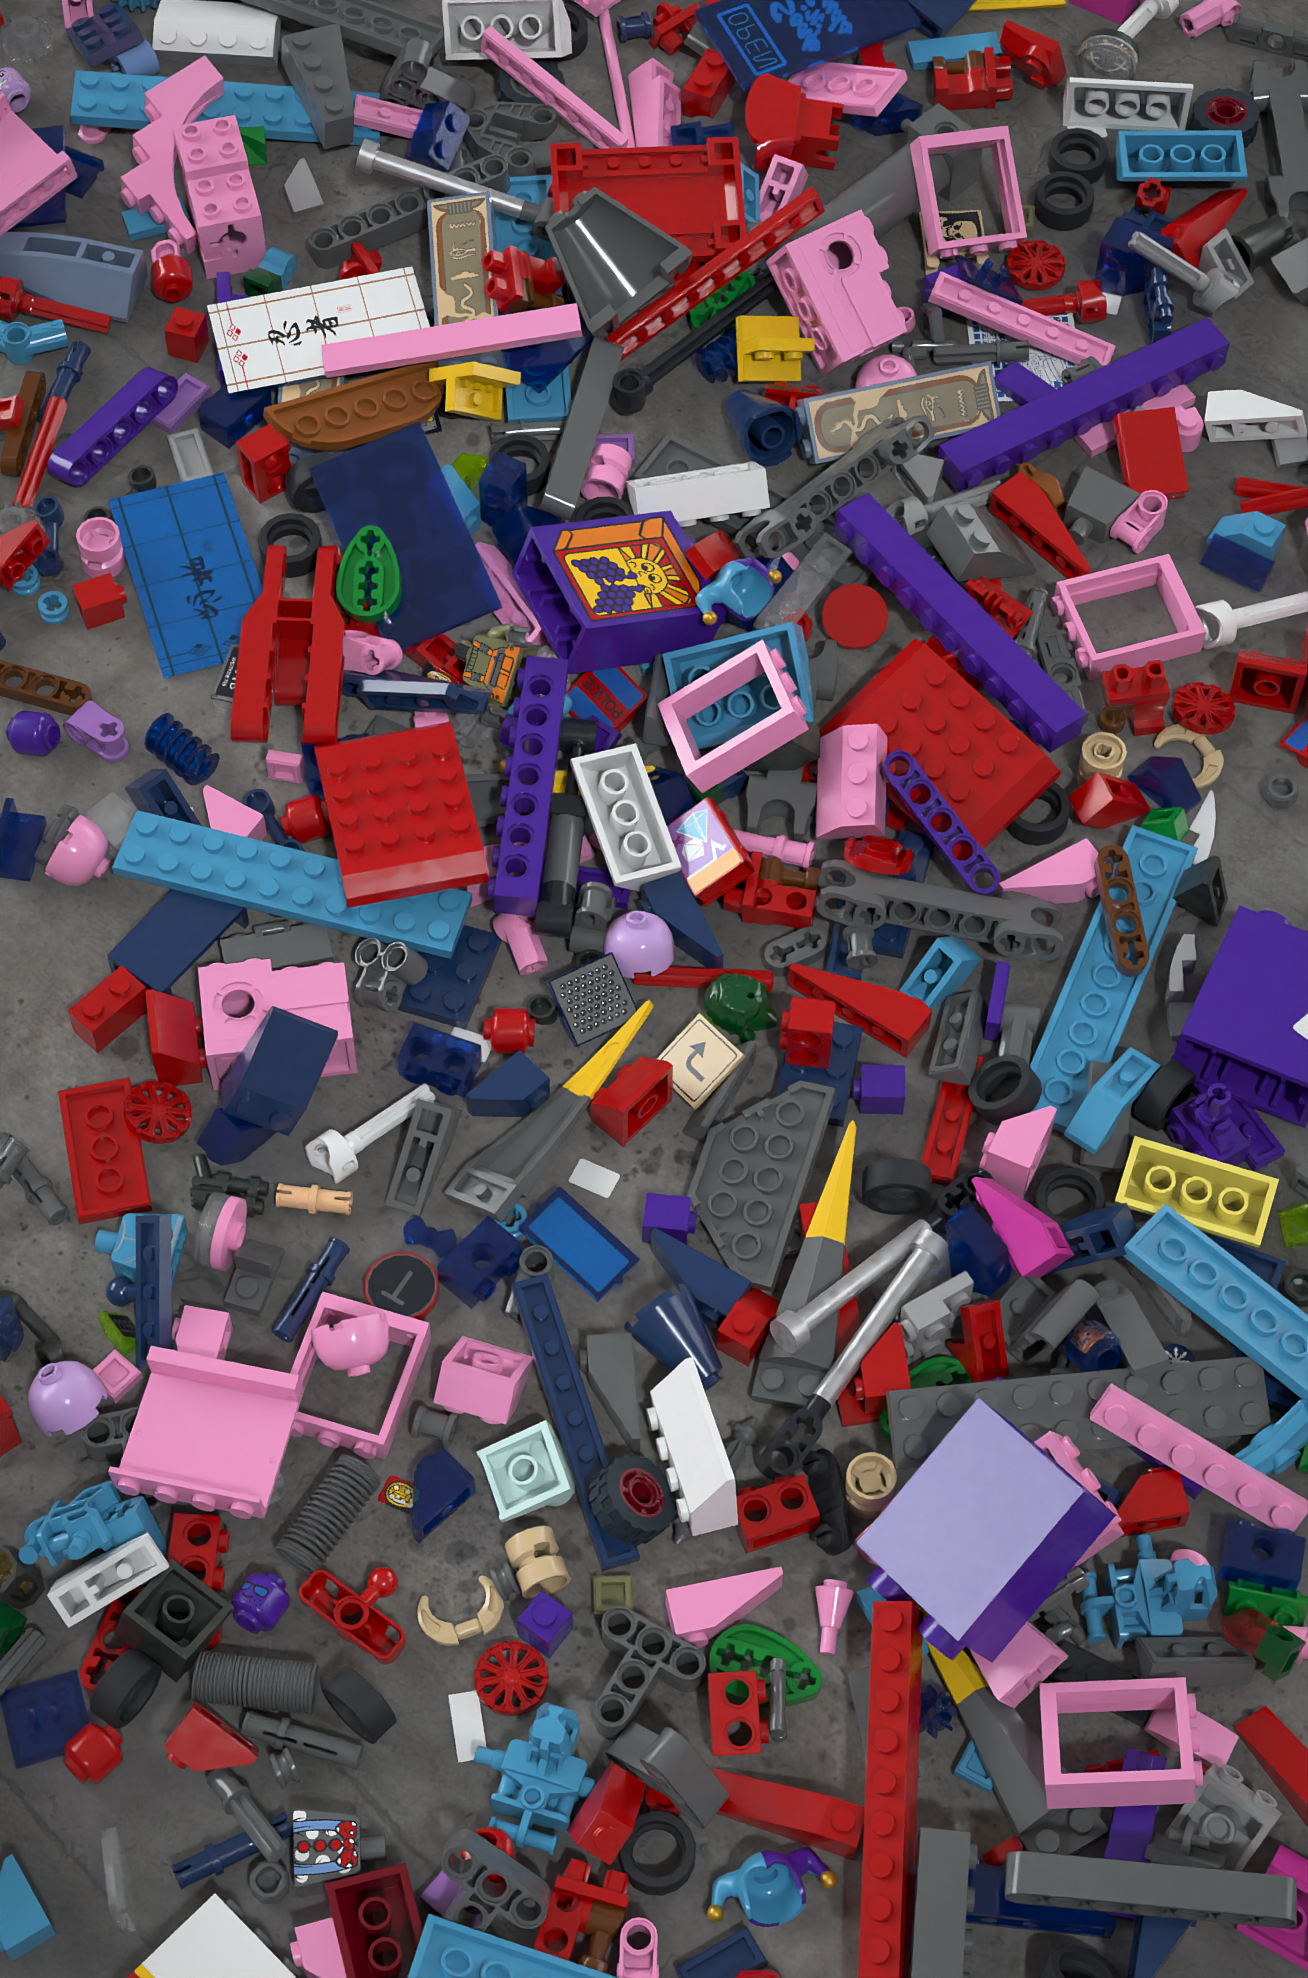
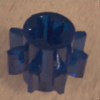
[920,1685,959,1739]

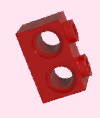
[236,424,293,504]
[779,997,836,1069]
[735,1474,820,1554]
[167,1513,230,1593]
[708,1670,769,1756]

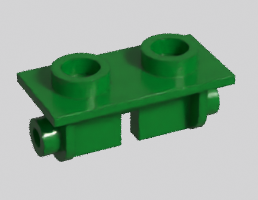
[1223,1578,1308,1627]

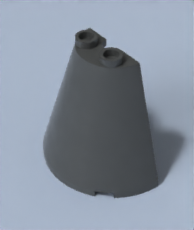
[545,187,693,338]

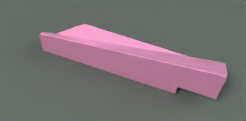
[628,57,682,147]
[473,542,558,659]

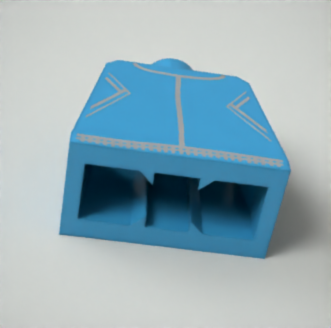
[94,1213,189,1289]

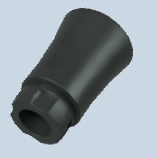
[1230,215,1294,274]

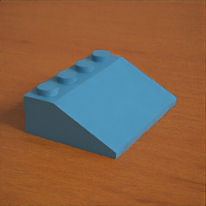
[662,622,815,750]

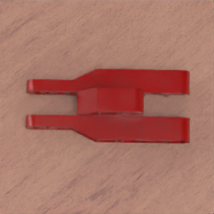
[231,545,346,745]

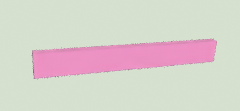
[321,303,582,378]

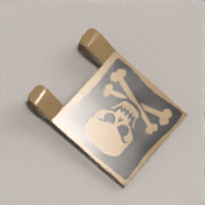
[919,210,990,275]

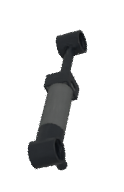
[534,717,598,939]

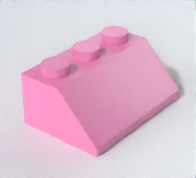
[816,724,887,840]

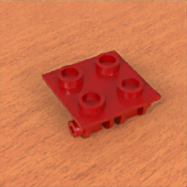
[964,576,1033,639]

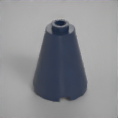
[725,389,802,467]
[624,1283,723,1391]

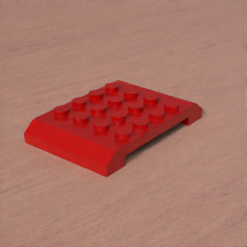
[550,137,746,263]
[819,638,1061,861]
[314,722,489,908]

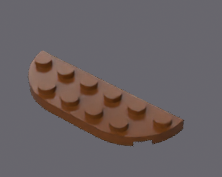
[263,360,445,452]

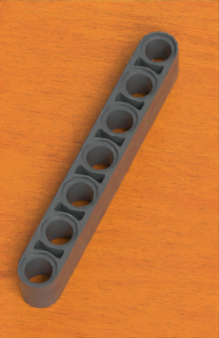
[309,154,511,269]
[538,337,624,521]
[1005,1851,1297,1928]

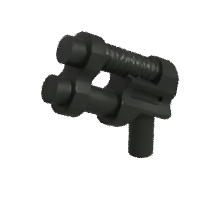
[190,1155,269,1218]

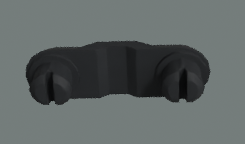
[802,1449,853,1556]

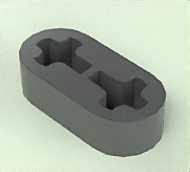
[764,926,827,977]

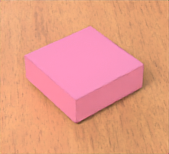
[266,749,305,784]
[93,1349,143,1404]

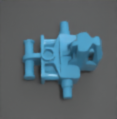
[19,1481,167,1585]
[1080,1535,1217,1649]
[474,1702,597,1856]

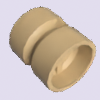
[1076,732,1127,786]
[844,1452,897,1519]
[505,1526,571,1599]

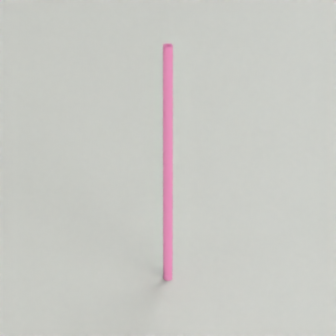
[598,9,636,148]

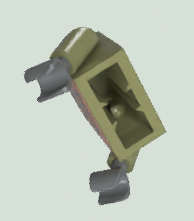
[455,623,540,729]

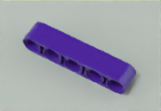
[47,367,179,487]
[884,750,1000,896]

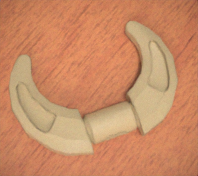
[1154,723,1224,789]
[417,1576,504,1646]

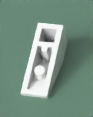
[1204,390,1307,443]
[47,1533,170,1628]

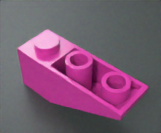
[971,1177,1074,1278]

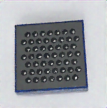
[546,952,638,1047]

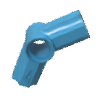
[0,319,69,365]
[1234,1399,1308,1476]

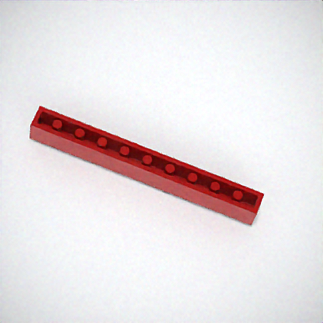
[858,1601,924,1978]

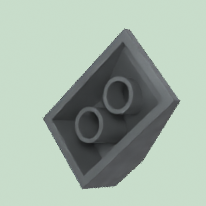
[926,503,1037,582]

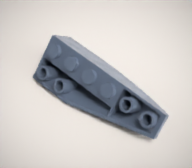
[0,232,148,323]

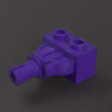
[1167,1083,1251,1166]

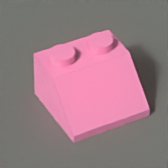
[979,1106,1057,1199]
[433,1336,534,1424]

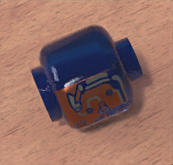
[1065,1320,1121,1372]

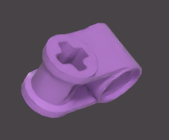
[63,700,129,762]

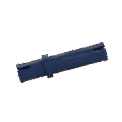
[36,341,91,424]
[272,1237,350,1343]
[171,1812,294,1890]

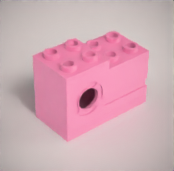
[173,115,266,279]
[765,209,907,377]
[198,958,358,1091]

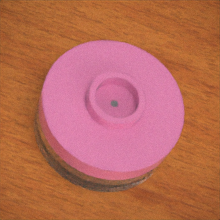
[193,1191,247,1271]

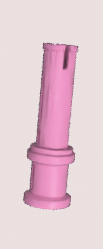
[733,829,816,872]

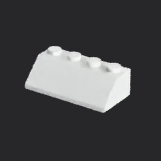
[152,0,281,67]
[442,0,572,60]
[1063,77,1193,131]
[626,461,770,527]
[570,743,682,892]
[646,1357,738,1536]

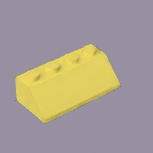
[1114,1136,1279,1248]

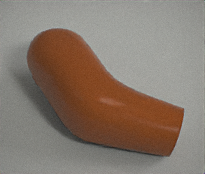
[1015,462,1067,514]

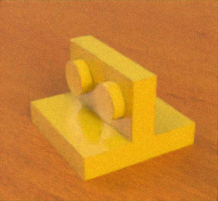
[736,315,815,383]
[429,361,521,422]

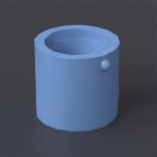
[109,37,160,76]

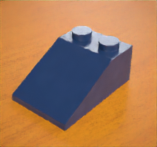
[221,1006,338,1136]
[1127,1915,1197,1978]

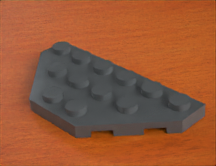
[687,1080,837,1293]

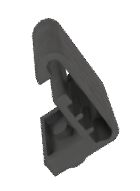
[998,1275,1100,1366]

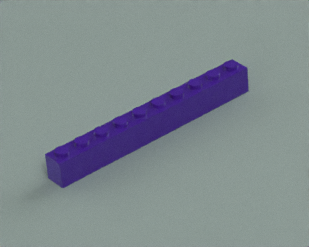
[938,317,1230,492]
[833,493,1086,753]

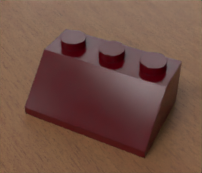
[325,1863,423,1978]

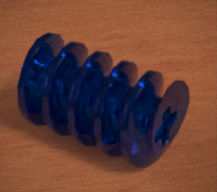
[695,327,738,383]
[144,713,220,785]

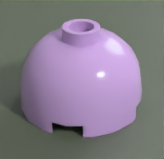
[603,911,674,978]
[27,1361,108,1437]

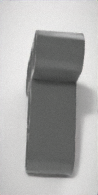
[379,38,476,125]
[81,1406,170,1524]
[595,1606,706,1740]
[605,1721,730,1829]
[440,1829,551,1932]

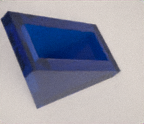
[1127,756,1202,814]

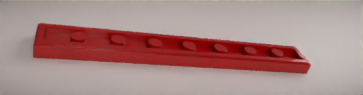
[606,186,825,361]

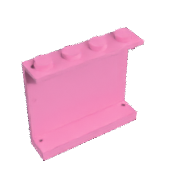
[0,92,78,236]
[108,1346,304,1519]

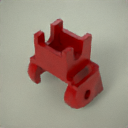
[745,73,844,173]

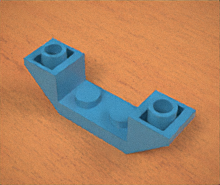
[1064,1047,1163,1155]

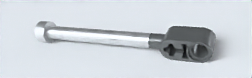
[355,139,554,242]

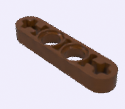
[0,371,46,477]
[0,660,93,716]
[1094,845,1149,977]

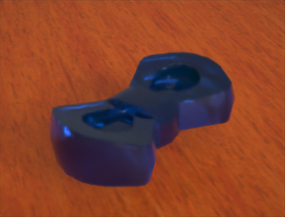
[403,1216,457,1258]

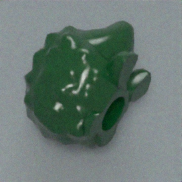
[704,973,779,1044]

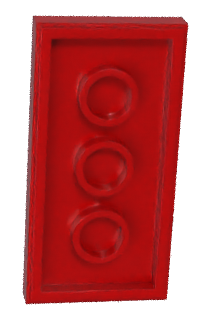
[58,1078,153,1225]

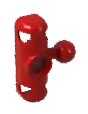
[299,1567,406,1665]

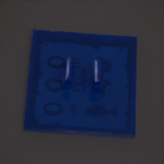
[955,255,1023,305]
[0,1670,90,1769]

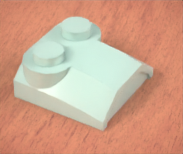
[477,1420,575,1522]

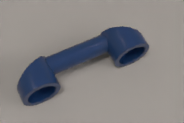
[33,495,65,576]
[243,789,305,852]

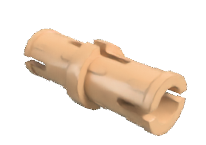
[276,1183,353,1215]

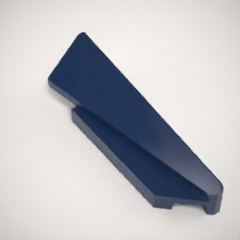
[342,669,492,715]

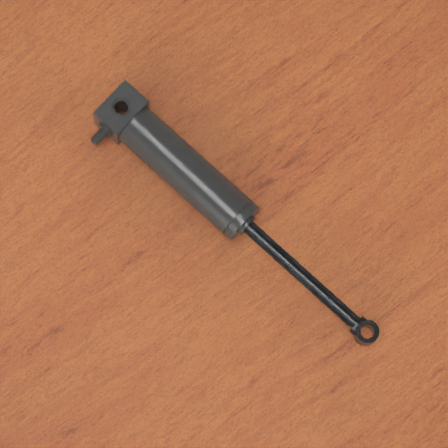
[613,103,982,414]

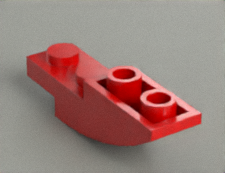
[0,520,50,591]

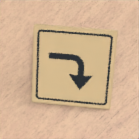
[657,1013,745,1110]

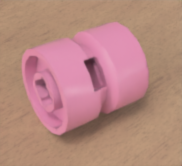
[581,443,632,500]
[76,517,125,578]

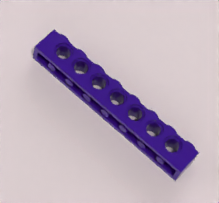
[488,655,568,917]

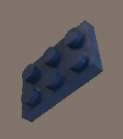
[66,3,145,68]
[398,925,502,1030]
[774,1022,863,1127]

